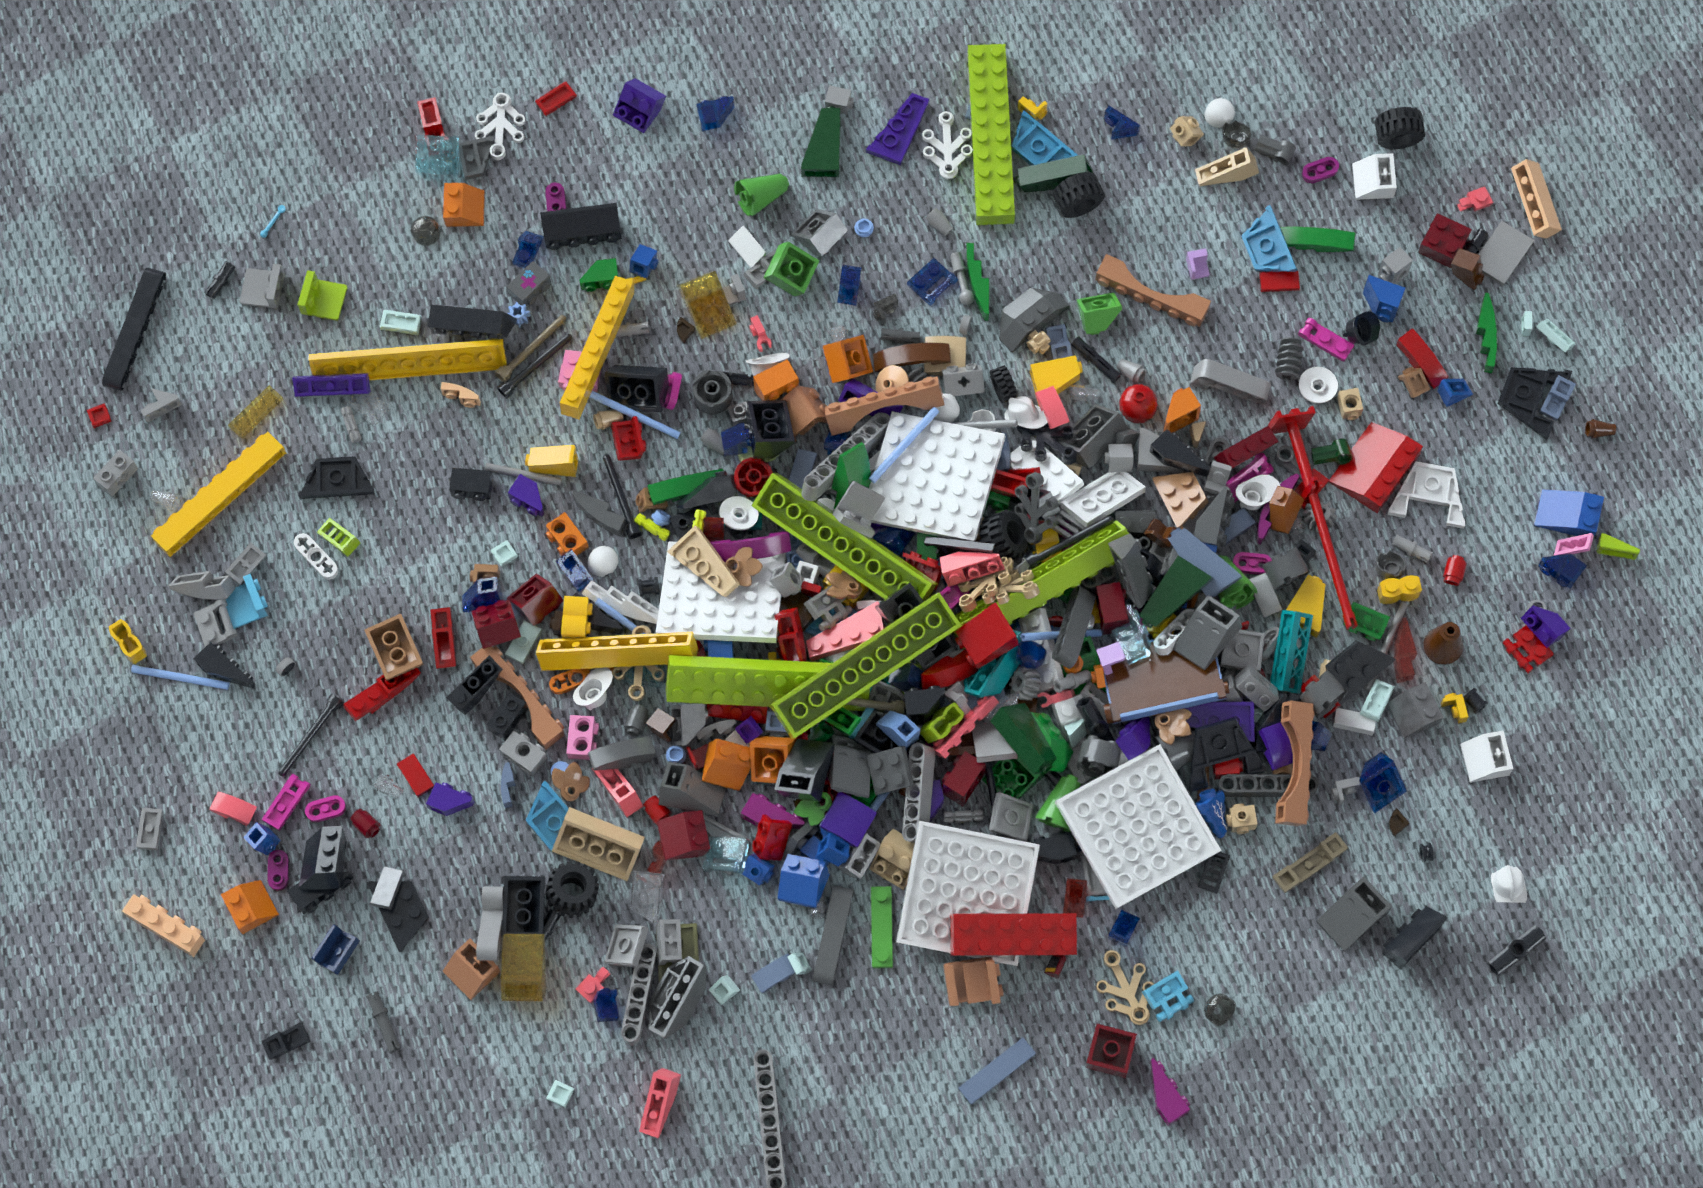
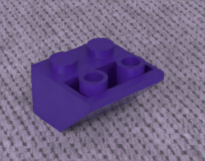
[613,78,666,133]

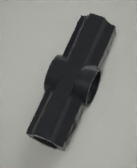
[1076,696,1115,741]
[1487,925,1546,977]

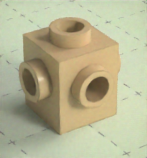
[1170,116,1204,146]
[1225,804,1257,834]

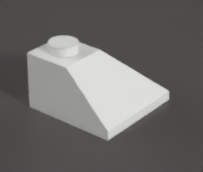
[1051,691,1099,741]

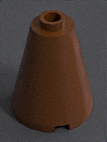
[1424,622,1463,664]

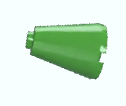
[734,174,789,216]
[1217,555,1258,610]
[1035,774,1081,833]

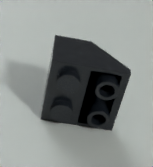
[904,686,945,726]

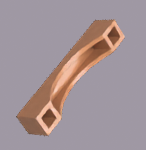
[1096,254,1211,327]
[825,376,945,436]
[470,646,565,750]
[1275,700,1315,826]

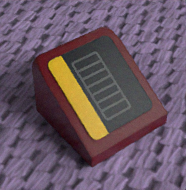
[1044,955,1067,979]

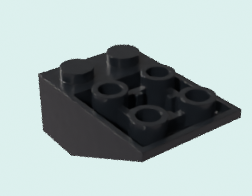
[774,739,835,802]

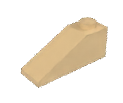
[1195,147,1259,186]

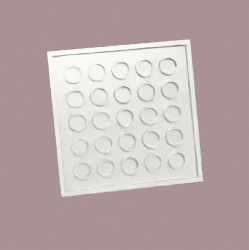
[869,412,1005,541]
[656,541,786,643]
[1055,744,1221,909]
[896,821,1040,966]

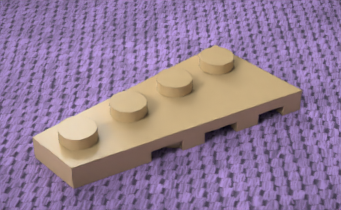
[667,526,740,597]

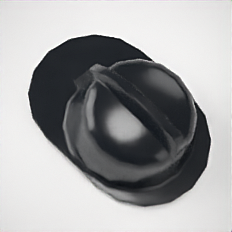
[1342,311,1381,346]

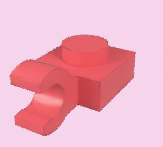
[1457,186,1493,211]
[749,315,772,352]
[1037,689,1076,708]
[576,967,610,1003]

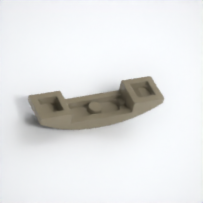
[1272,832,1348,893]

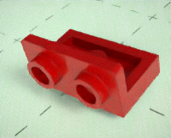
[611,416,646,461]
[902,551,942,590]
[752,814,792,861]

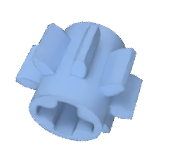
[507,302,531,328]

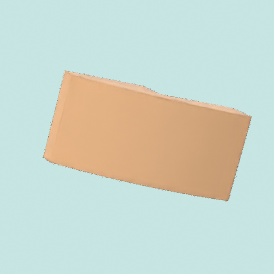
[441,382,481,408]

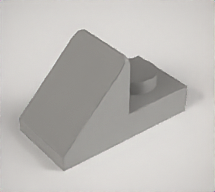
[141,389,182,423]

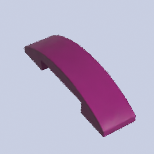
[1257,473,1300,545]
[710,531,791,562]

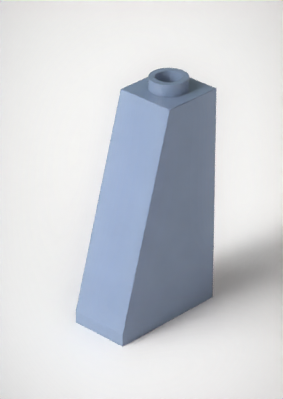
[1168,527,1243,598]

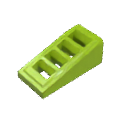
[317,518,361,557]
[1597,533,1640,560]

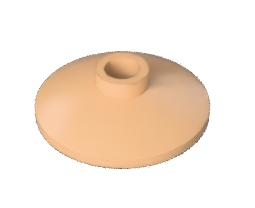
[875,365,909,392]

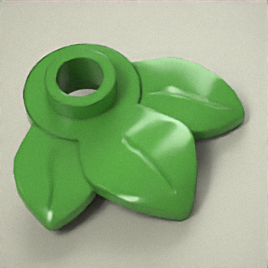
[794,792,832,826]

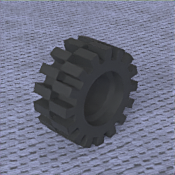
[989,365,1017,403]

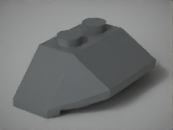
[999,287,1070,352]
[648,956,706,1039]

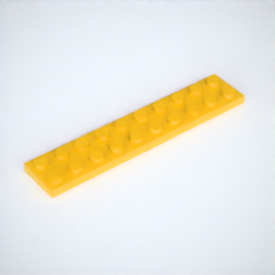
[309,339,507,380]

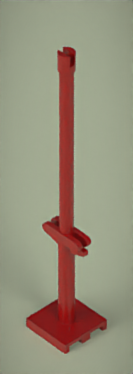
[1267,406,1358,630]

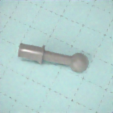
[950,252,975,305]

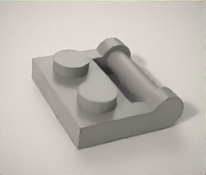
[194,599,238,647]

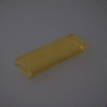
[228,385,284,439]

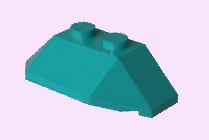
[964,629,1022,698]

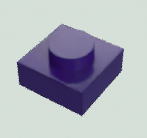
[735,716,763,744]

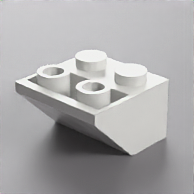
[1352,153,1397,200]
[1460,731,1513,783]

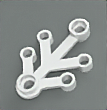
[475,93,525,160]
[922,111,972,179]

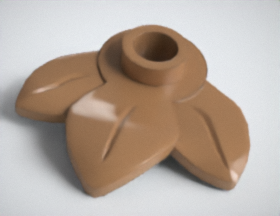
[725,547,763,587]
[825,571,862,599]
[1154,708,1192,745]
[552,762,590,802]

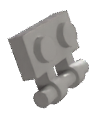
[804,585,852,631]

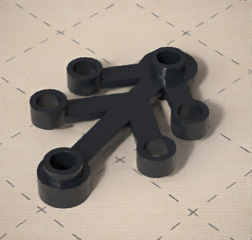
[1016,423,1077,465]

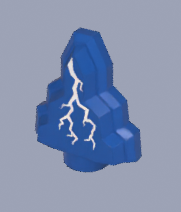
[1195,789,1227,838]

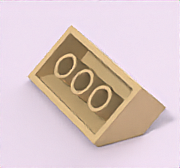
[552,807,645,881]

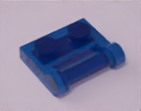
[907,258,958,306]

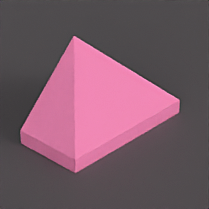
[1554,533,1594,558]

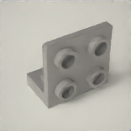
[240,264,285,309]
[832,481,885,538]

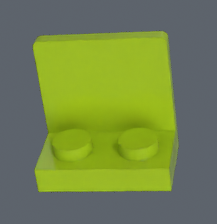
[297,270,348,321]

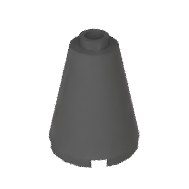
[1154,731,1195,771]

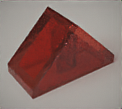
[1063,878,1087,918]

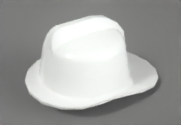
[746,353,790,376]
[1004,396,1048,429]
[1236,475,1280,511]
[573,667,613,710]
[1491,865,1527,903]

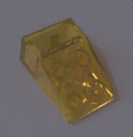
[677,270,737,339]
[501,934,546,1001]

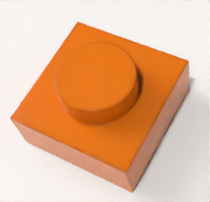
[1091,664,1106,688]

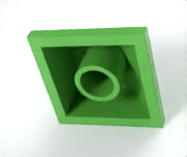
[1076,292,1122,335]

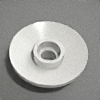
[1299,367,1338,403]
[719,496,759,530]

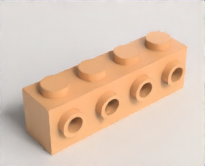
[1511,159,1562,238]
[122,894,205,957]

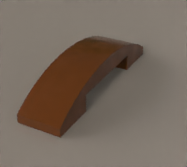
[873,343,951,372]

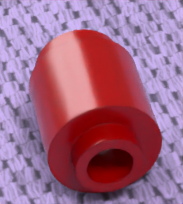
[1443,555,1467,586]
[643,795,672,825]

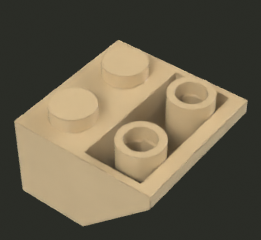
[869,829,915,890]

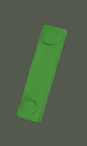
[871,886,893,968]

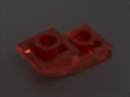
[704,517,724,542]
[647,841,666,883]

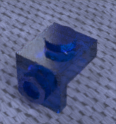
[593,988,619,1022]

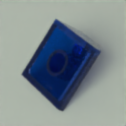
[1359,752,1407,813]

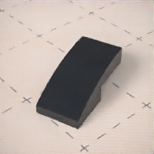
[261,1023,311,1060]

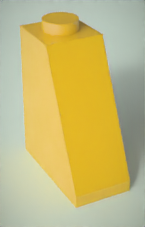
[1030,355,1083,406]
[525,445,578,477]
[1286,574,1325,638]

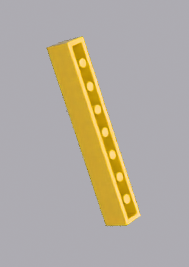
[560,276,634,420]
[151,432,286,557]
[536,632,698,671]

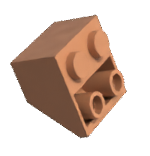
[443,938,501,1000]

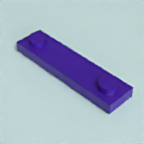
[292,373,371,397]

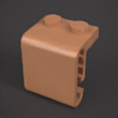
[781,386,827,441]
[943,957,1003,1006]

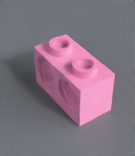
[566,715,599,760]

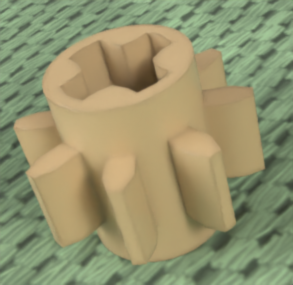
[1026,330,1051,355]

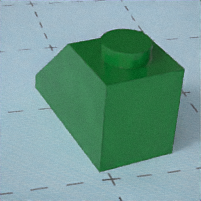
[824,707,862,736]

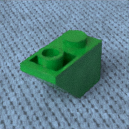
[579,258,618,292]

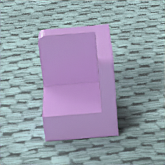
[1186,249,1210,280]
[1096,642,1125,676]

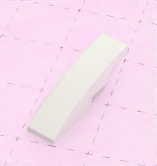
[582,580,659,624]

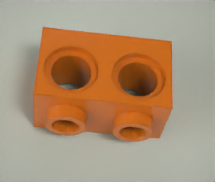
[545,512,589,561]

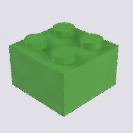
[763,242,820,297]

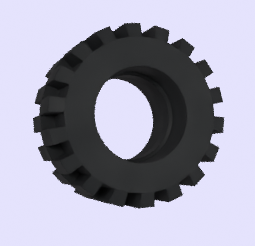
[1374,107,1425,149]
[1052,172,1105,218]
[979,510,1029,560]
[546,861,599,918]

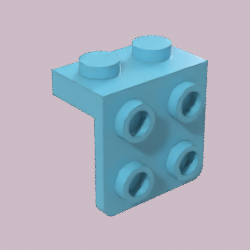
[218,574,268,629]

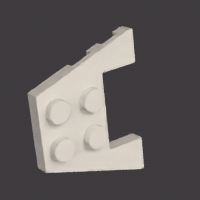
[1387,461,1465,529]

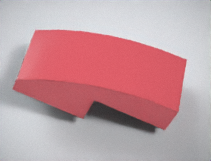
[1035,386,1070,429]
[209,792,257,826]

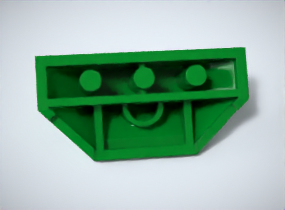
[1031,712,1074,772]

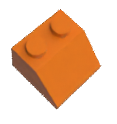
[443,183,485,227]
[823,335,873,383]
[753,359,799,401]
[1163,387,1201,433]
[750,736,796,783]
[702,738,751,791]
[221,880,279,934]

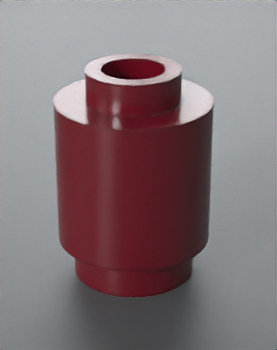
[350,809,380,838]

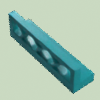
[1270,610,1313,694]

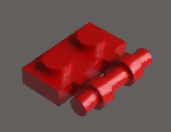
[1502,625,1554,674]

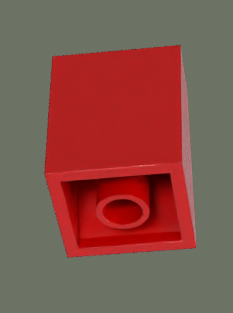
[955,602,1019,669]

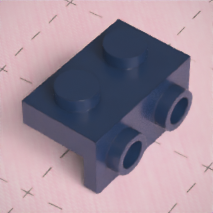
[311,924,360,975]

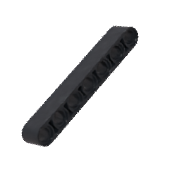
[102,267,166,391]

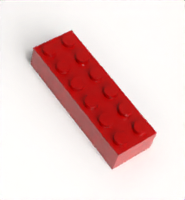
[950,913,1077,956]

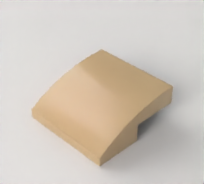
[924,336,966,376]

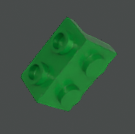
[1343,601,1391,641]

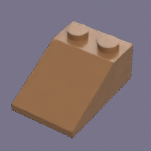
[364,614,424,681]

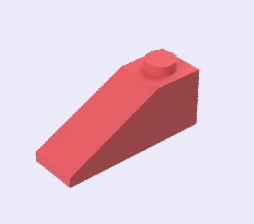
[592,768,644,817]
[639,1068,681,1138]

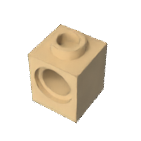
[1337,388,1363,420]

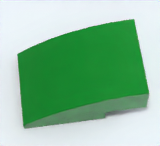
[831,442,871,509]

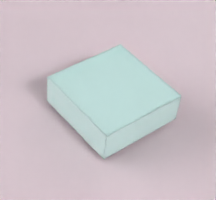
[1521,311,1532,336]
[491,540,518,567]
[788,953,812,975]
[546,1080,574,1108]

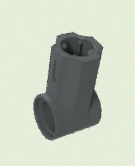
[1255,135,1296,166]
[1274,445,1313,481]

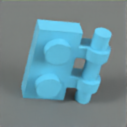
[1142,971,1194,1022]

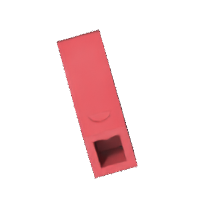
[940,552,1005,587]

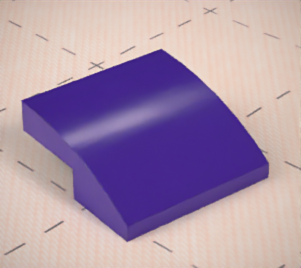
[1259,722,1293,771]
[819,792,877,848]

